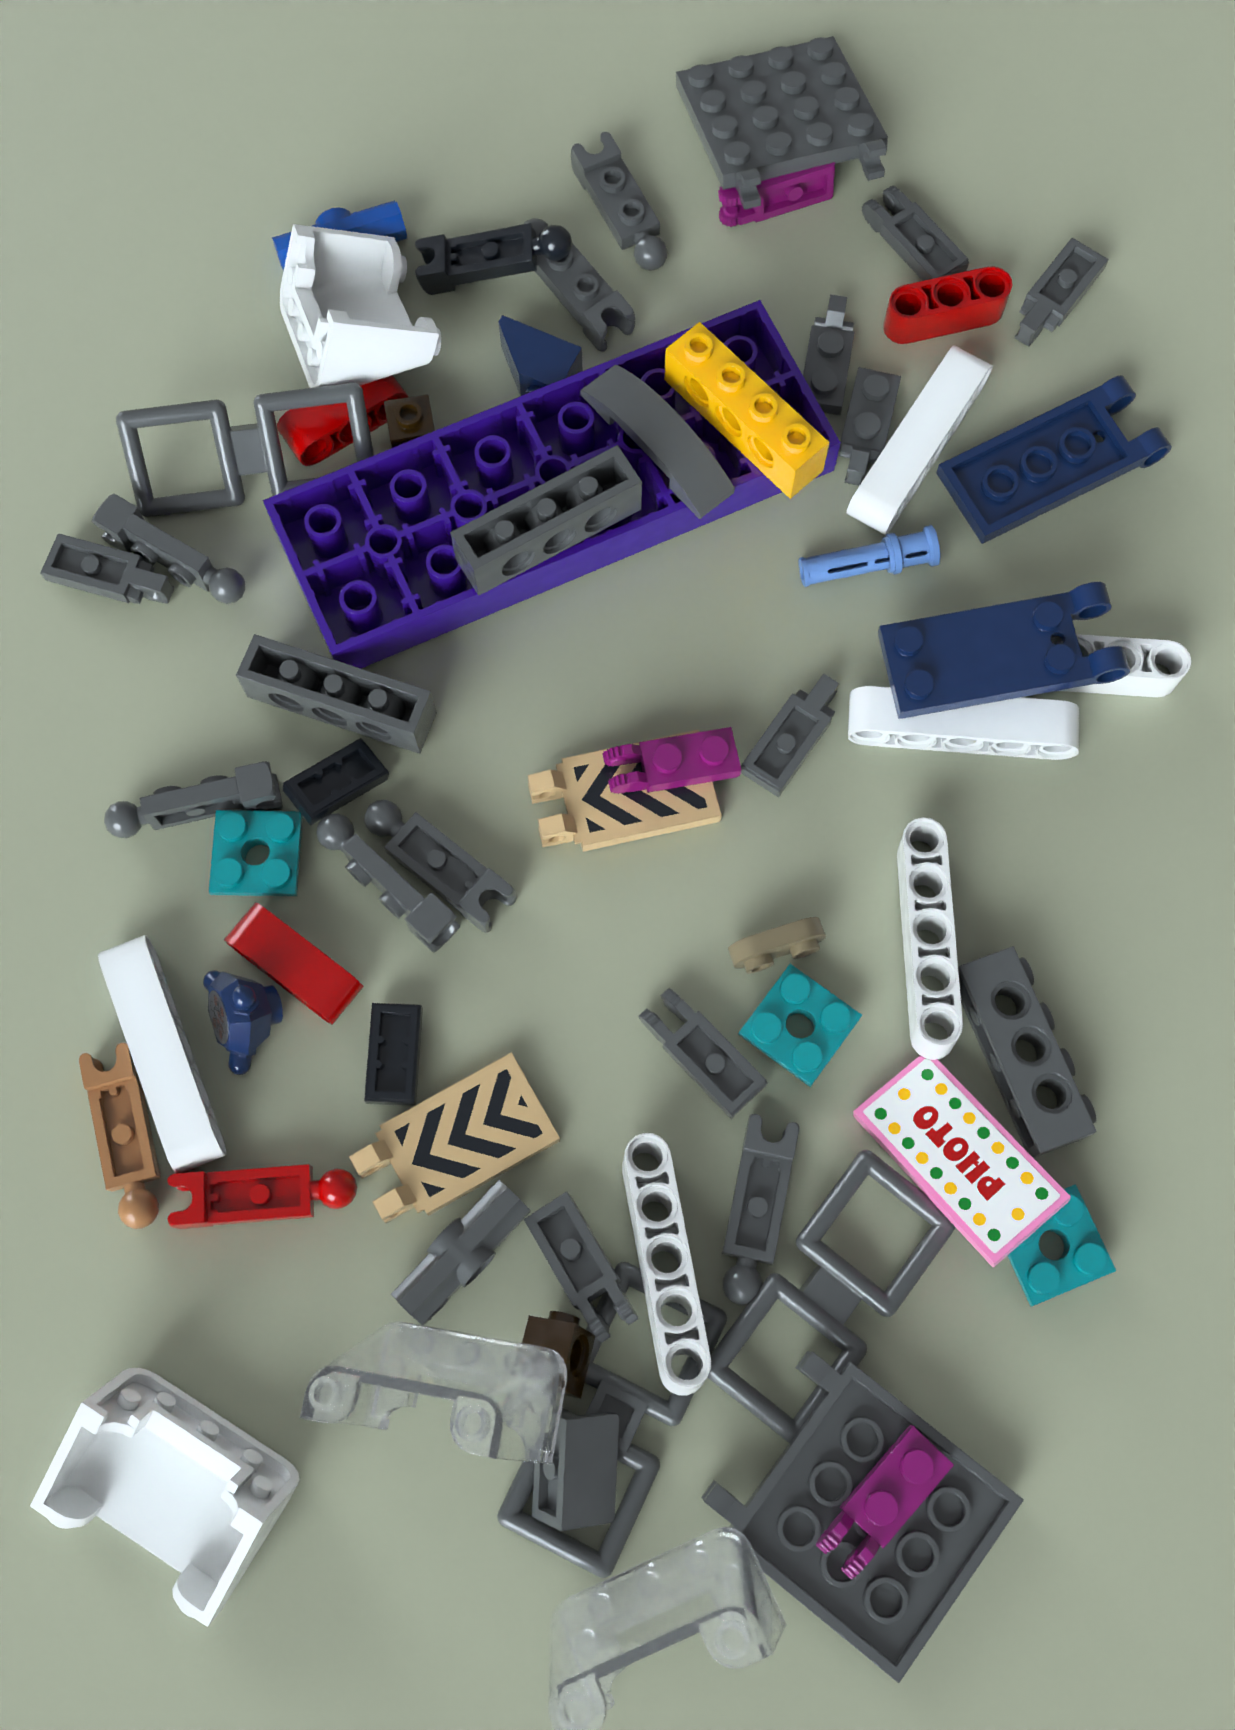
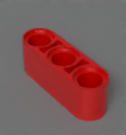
[883,266,1013,344]
[277,375,409,466]
[224,902,364,1025]

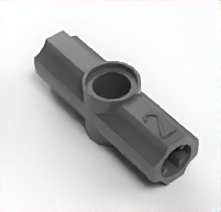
[391,1180,531,1326]

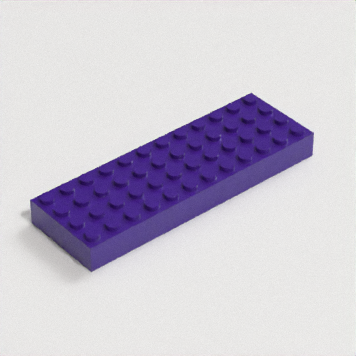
[263,300,841,669]

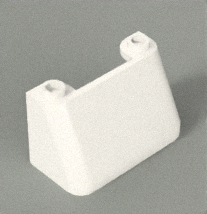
[280,224,441,388]
[30,1368,300,1627]

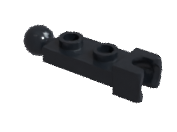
[415,223,572,295]

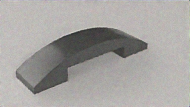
[581,364,735,519]

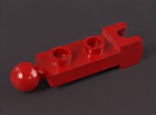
[167,1164,357,1229]

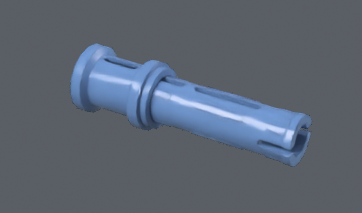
[798,525,940,587]

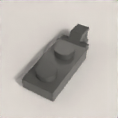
[1015,238,1109,347]
[803,294,855,415]
[839,367,901,486]
[40,534,174,604]
[741,674,839,797]

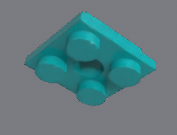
[209,810,303,896]
[738,963,862,1087]
[1007,1184,1116,1307]

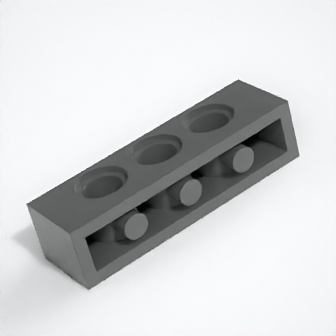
[450,445,642,596]
[236,634,437,754]
[958,946,1097,1158]

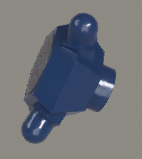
[203,970,283,1075]

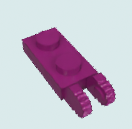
[718,162,835,228]
[602,727,742,794]
[816,1425,954,1579]

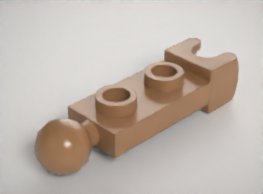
[79,1043,161,1229]

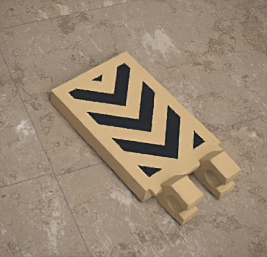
[528,729,722,852]
[349,1052,560,1223]

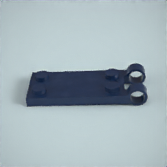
[936,375,1172,544]
[878,582,1130,719]

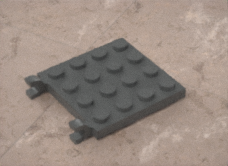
[676,36,888,210]
[701,1351,1024,1683]

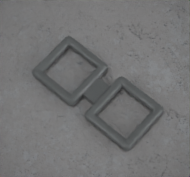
[116,383,374,517]
[707,1150,956,1443]
[497,1262,727,1578]

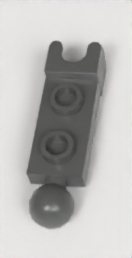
[571,132,668,271]
[524,218,635,351]
[92,493,245,604]
[104,761,283,838]
[364,800,517,933]
[316,813,460,953]
[722,1114,799,1305]

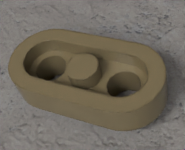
[728,917,826,974]

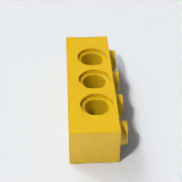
[664,322,830,499]

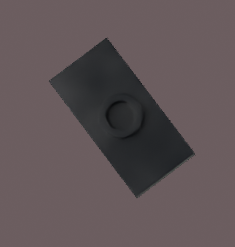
[282,738,389,826]
[364,1003,423,1106]

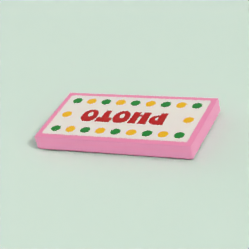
[853,1055,1071,1268]

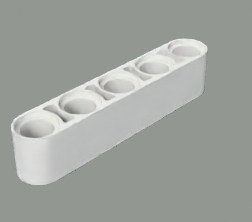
[846,345,993,535]
[1051,634,1191,697]
[848,686,1079,760]
[897,817,963,1060]
[98,935,227,1173]
[622,1133,711,1395]

